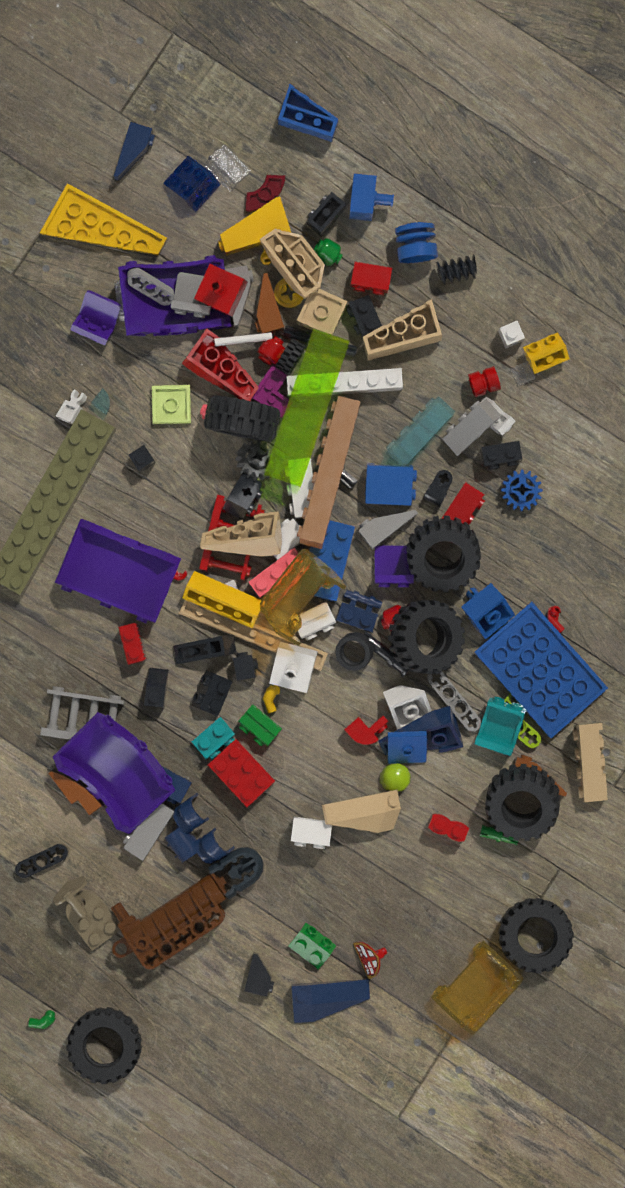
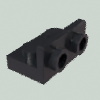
[346,295,382,339]

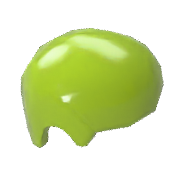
[380,763,411,792]

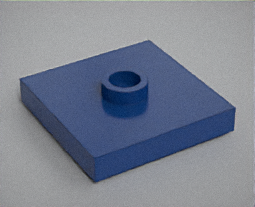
[388,731,427,764]

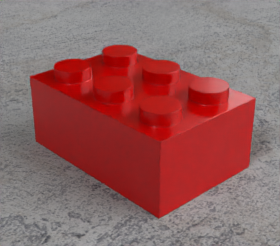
[208,739,276,807]

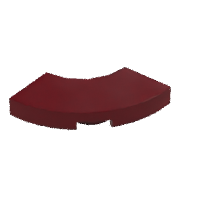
[246,175,286,213]

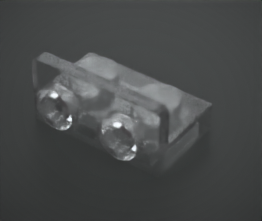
[205,144,251,192]

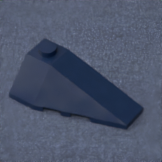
[378,706,464,755]
[292,979,370,1023]

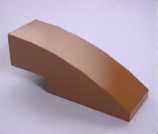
[48,771,103,815]

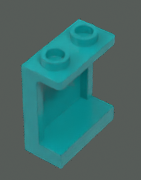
[474,697,527,756]

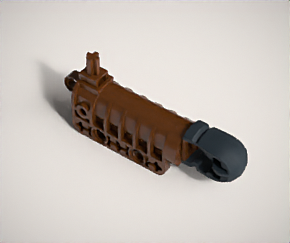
[111,847,264,969]

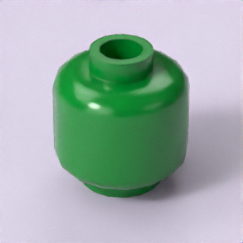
[314,238,343,267]

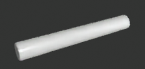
[214,333,272,346]

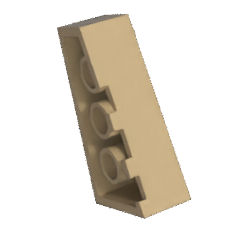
[363,299,442,361]
[572,723,608,802]

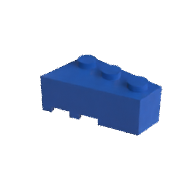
[278,84,338,142]

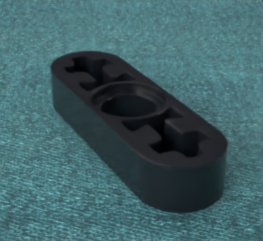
[15,844,69,878]

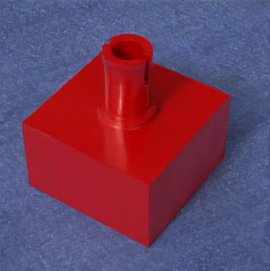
[194,264,248,317]

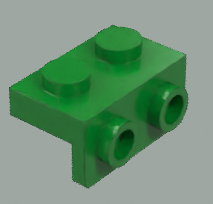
[288,923,336,970]

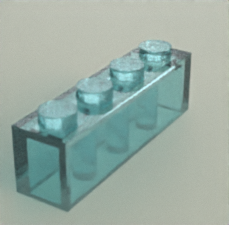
[386,396,456,466]

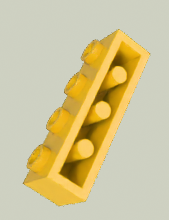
[182,571,265,629]

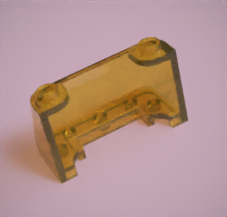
[431,940,524,1034]

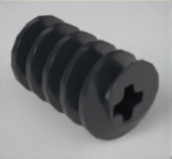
[436,254,477,285]

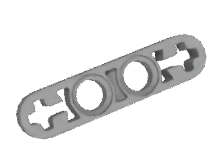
[427,672,481,732]

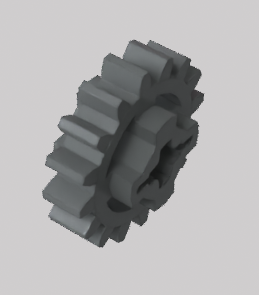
[235,440,278,481]

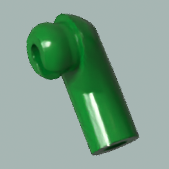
[28,1010,56,1029]

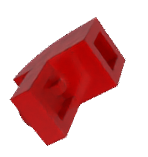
[344,716,388,745]

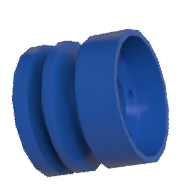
[395,222,438,263]

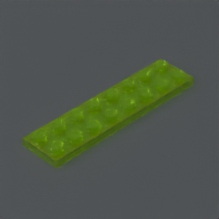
[264,328,350,487]

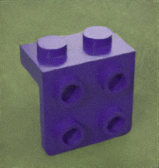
[70,290,121,345]
[374,546,414,588]

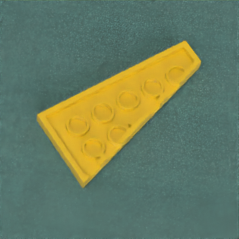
[40,183,167,256]

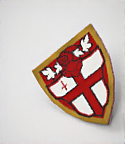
[353,942,387,979]

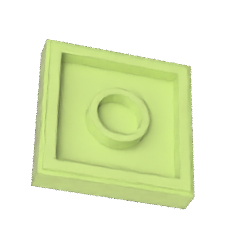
[152,385,191,425]

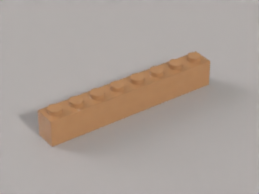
[297,396,361,549]

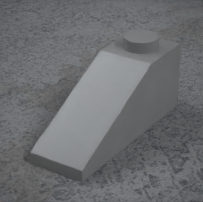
[225,266,254,328]
[358,510,418,549]

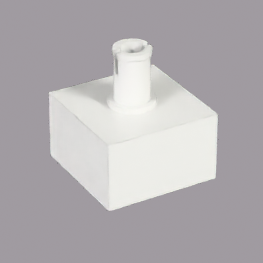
[269,642,318,693]

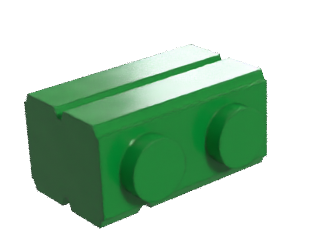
[238,704,282,746]

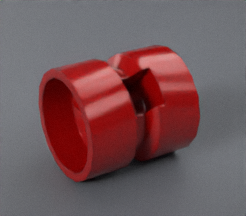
[468,366,501,398]

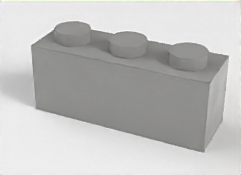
[443,399,501,456]
[123,803,174,861]

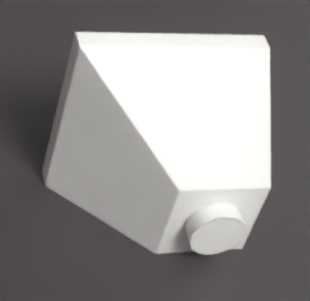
[383,685,431,730]

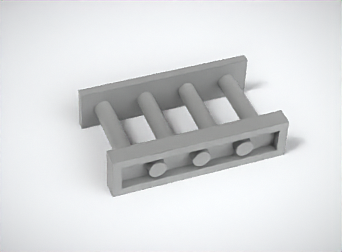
[41,686,125,739]

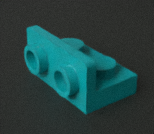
[191,717,235,760]

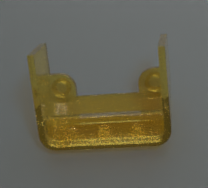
[260,549,346,646]

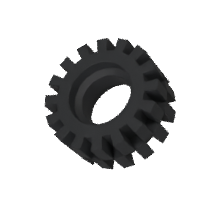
[275,339,306,376]

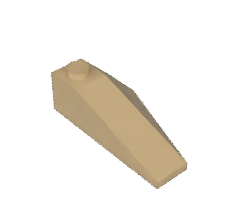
[200,511,282,556]
[322,790,401,833]

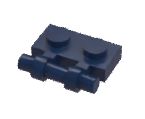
[336,589,383,633]

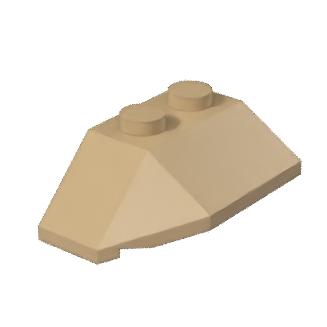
[260,229,325,299]

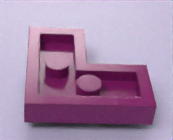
[252,365,293,418]

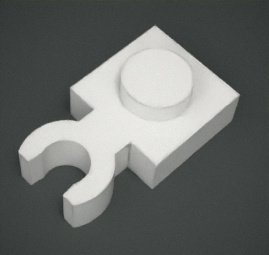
[56,390,87,424]

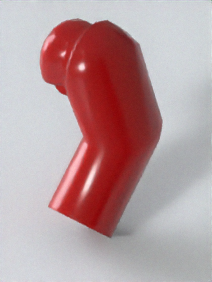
[547,606,565,633]

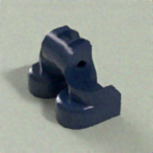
[165,793,235,864]

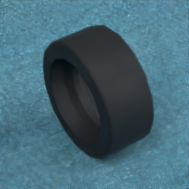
[335,632,374,671]

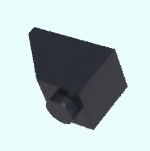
[144,668,169,708]
[245,952,274,997]

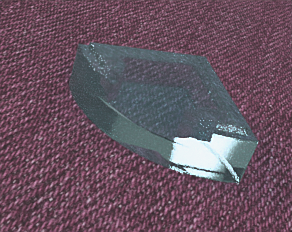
[91,388,110,415]

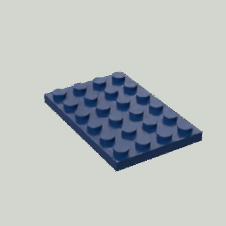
[474,602,608,739]

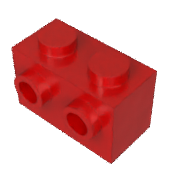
[351,262,392,295]

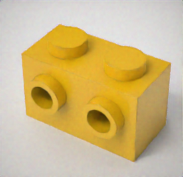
[523,332,570,374]

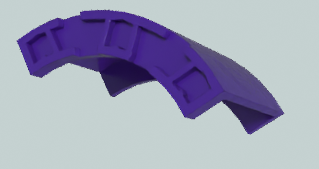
[118,255,232,336]
[55,519,181,624]
[53,712,175,834]

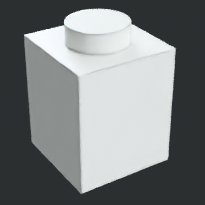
[498,321,525,348]

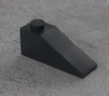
[173,635,237,664]

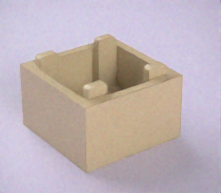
[297,289,348,339]

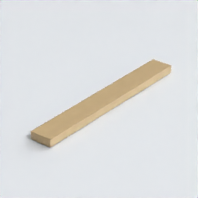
[179,599,328,671]

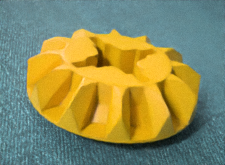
[274,279,303,308]

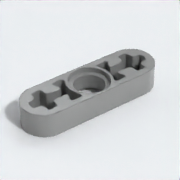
[127,268,174,305]

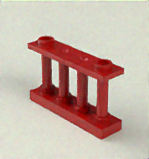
[199,494,265,581]

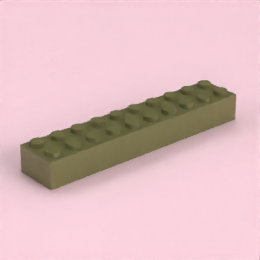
[0,409,116,596]

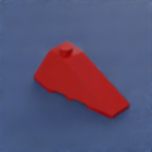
[182,328,259,401]

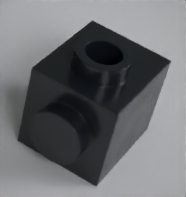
[233,652,259,681]

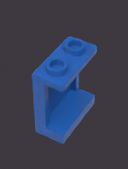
[365,463,417,506]

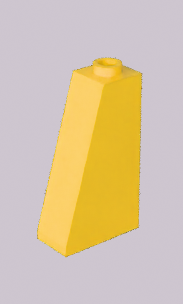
[218,196,291,256]

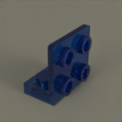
[164,156,221,212]

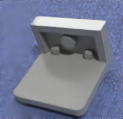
[171,272,211,318]

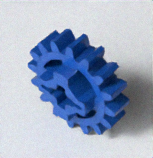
[501,469,543,511]

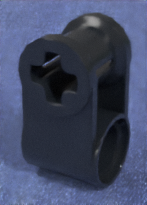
[423,470,453,508]

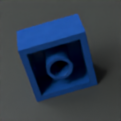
[349,174,394,221]
[461,583,515,640]

